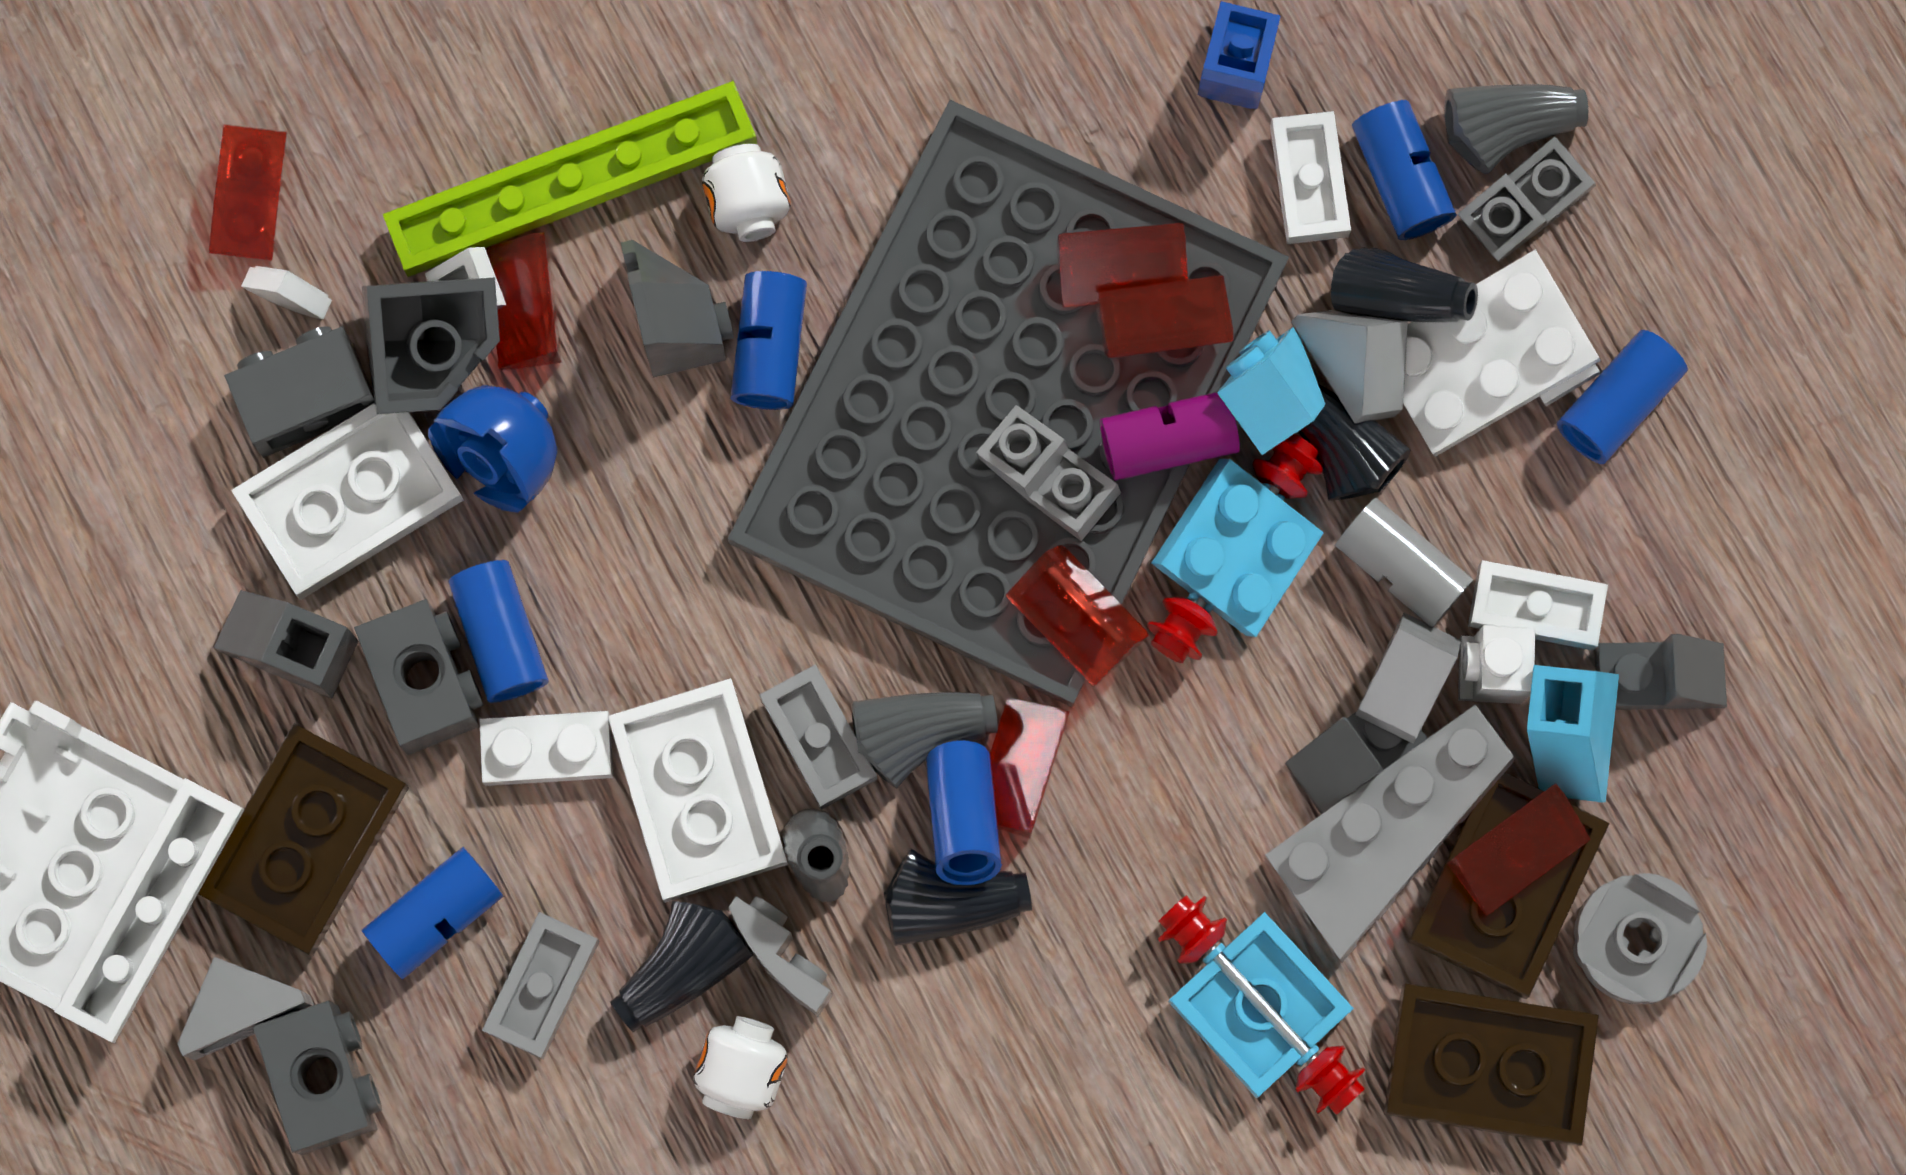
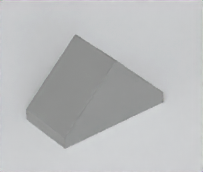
[1291,310,1408,423]
[1355,612,1461,743]
[178,957,314,1060]

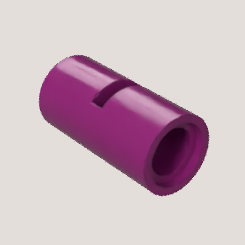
[1099,392,1240,481]

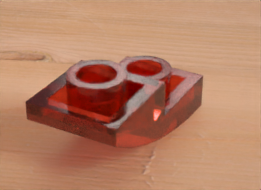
[209,124,287,261]

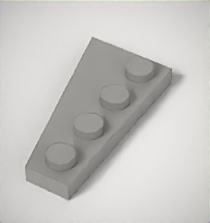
[1265,704,1515,963]

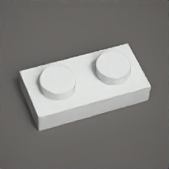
[1270,111,1351,244]
[1468,560,1608,651]
[480,711,613,786]

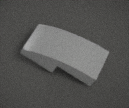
[1458,136,1596,263]
[976,405,1121,541]
[729,896,833,1017]

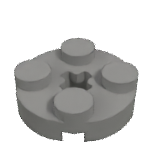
[1573,873,1707,1004]

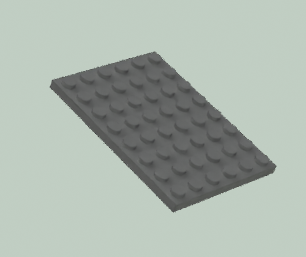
[728,100,1289,708]

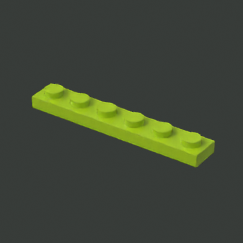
[382,81,757,277]

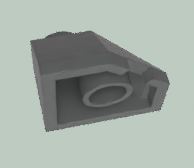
[620,240,734,378]
[362,277,500,414]

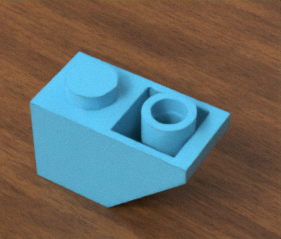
[1217,327,1325,455]
[1527,665,1619,802]

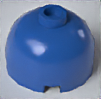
[428,385,558,512]

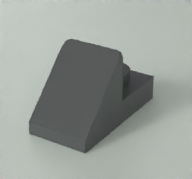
[1594,634,1727,710]
[1285,712,1428,814]

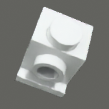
[1458,625,1535,704]

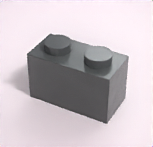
[224,326,375,458]

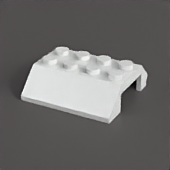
[0,701,245,1043]

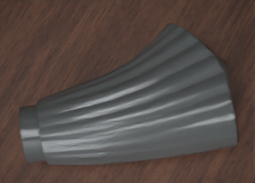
[1444,84,1589,174]
[851,692,998,789]
[782,808,850,902]

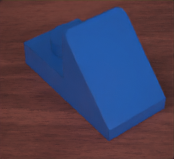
[1198,1,1281,110]

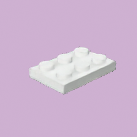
[1403,249,1601,457]
[231,403,464,600]
[608,678,788,903]

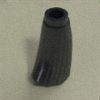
[1331,247,1478,322]
[1298,384,1411,501]
[884,848,1032,946]
[610,901,754,1033]

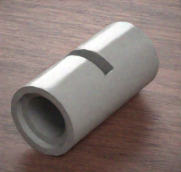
[1334,497,1474,628]

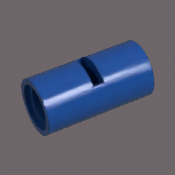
[1352,100,1457,240]
[730,271,807,410]
[1557,330,1688,464]
[448,560,549,703]
[926,740,1002,885]
[361,847,504,980]

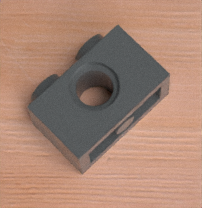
[354,599,484,755]
[253,1000,382,1155]

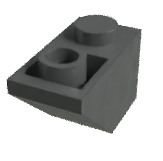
[214,590,359,699]

